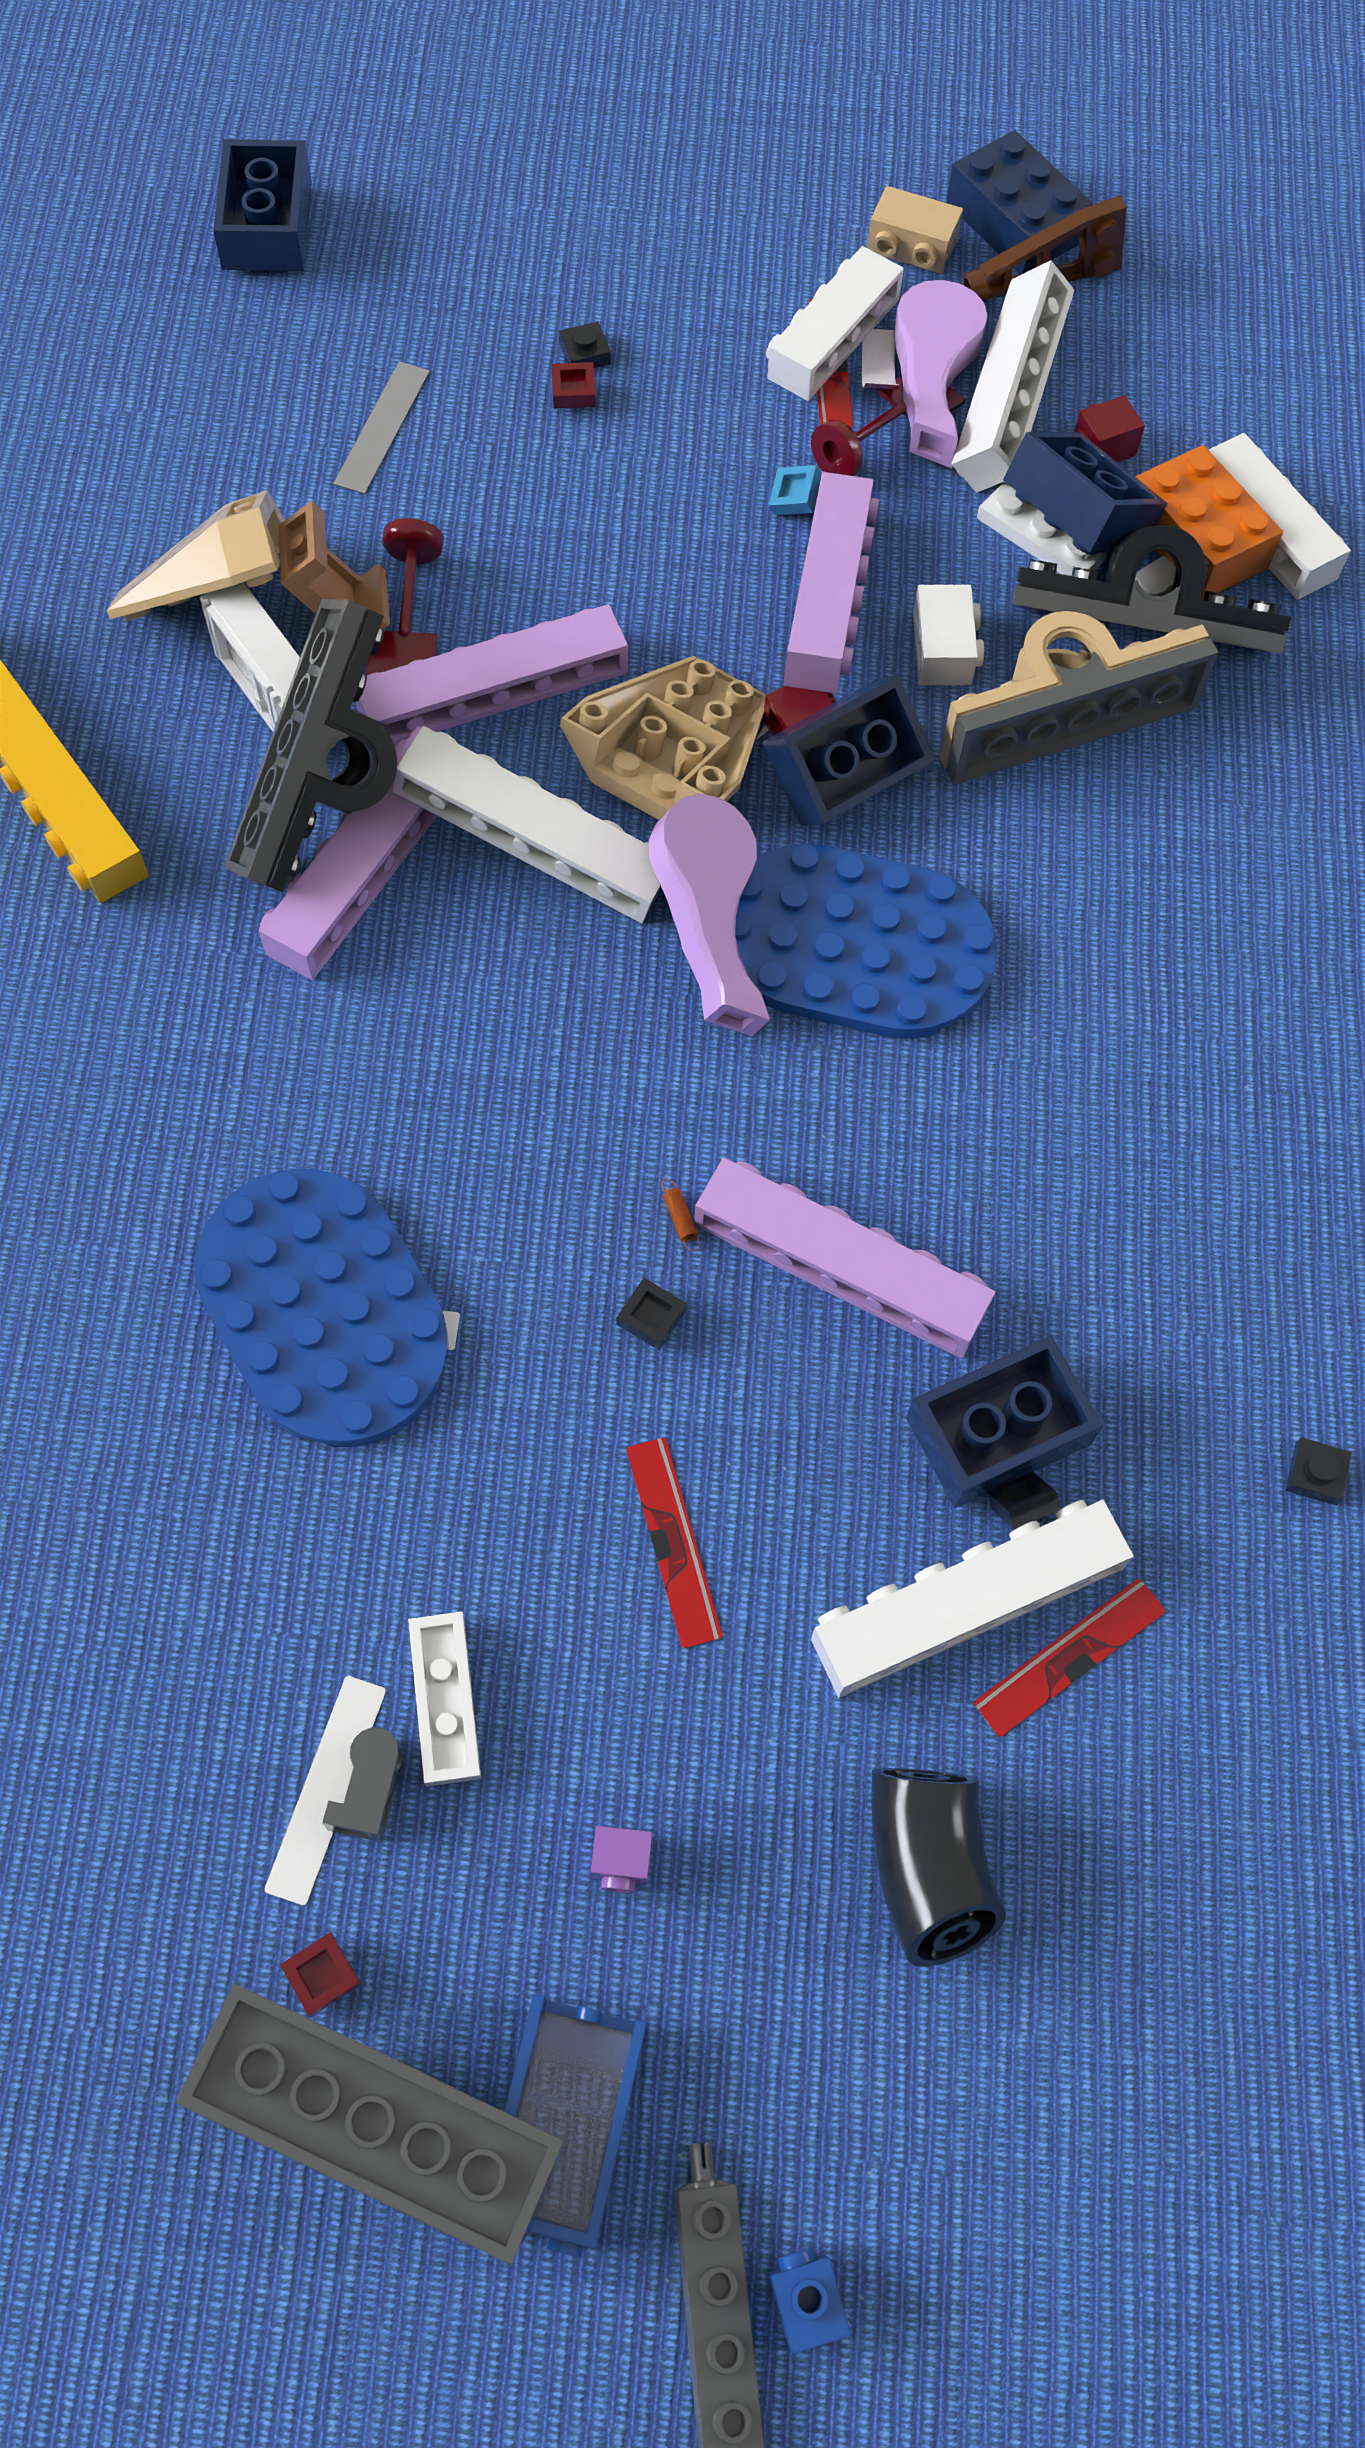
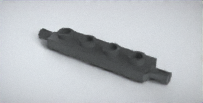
[674,2142,764,2448]

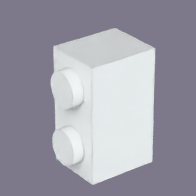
[913,585,984,686]

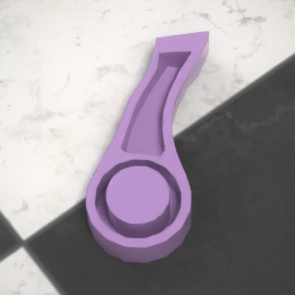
[894,280,987,469]
[649,794,770,1036]

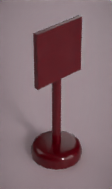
[811,375,966,476]
[366,518,444,676]

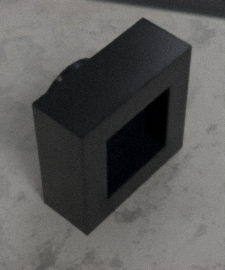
[559,321,611,368]
[616,1278,687,1350]
[1285,1437,1352,1506]
[987,1472,1061,1530]

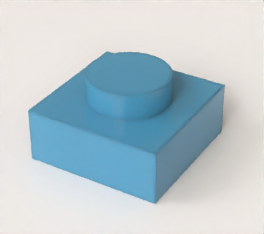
[768,465,822,515]

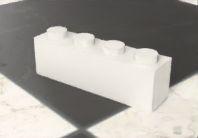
[766,246,904,401]
[1209,433,1351,600]

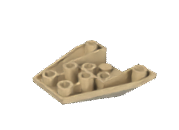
[106,490,285,621]
[560,655,766,820]

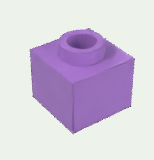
[590,1826,652,1893]

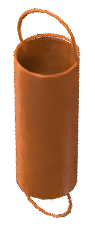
[661,1179,700,1251]

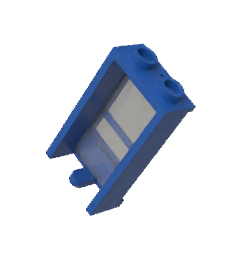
[504,1994,647,2258]

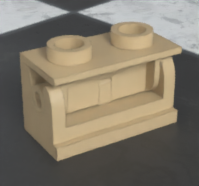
[867,186,963,274]

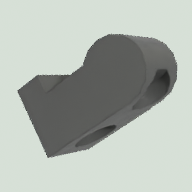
[322,1728,402,1843]

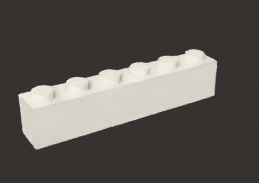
[951,260,1074,493]
[393,726,662,923]
[811,1499,1134,1698]

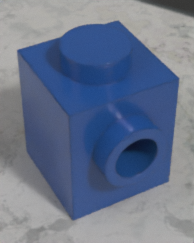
[768,2247,851,2355]

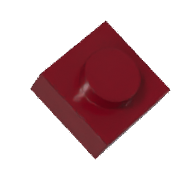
[551,362,596,409]
[280,1932,361,2017]

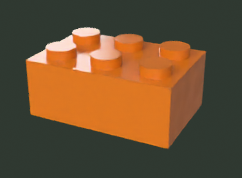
[1135,445,1284,599]

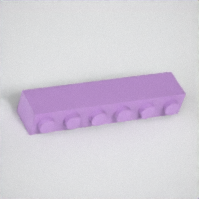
[783,472,879,694]
[356,604,628,745]
[259,726,438,981]
[694,1157,996,1359]

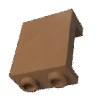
[279,500,390,631]

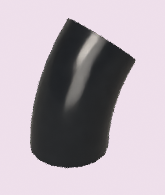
[871,1768,1006,1967]

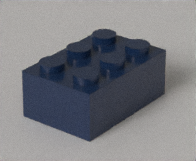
[946,130,1093,274]
[213,139,312,271]
[1003,432,1168,555]
[762,675,936,826]
[906,1335,1103,1509]

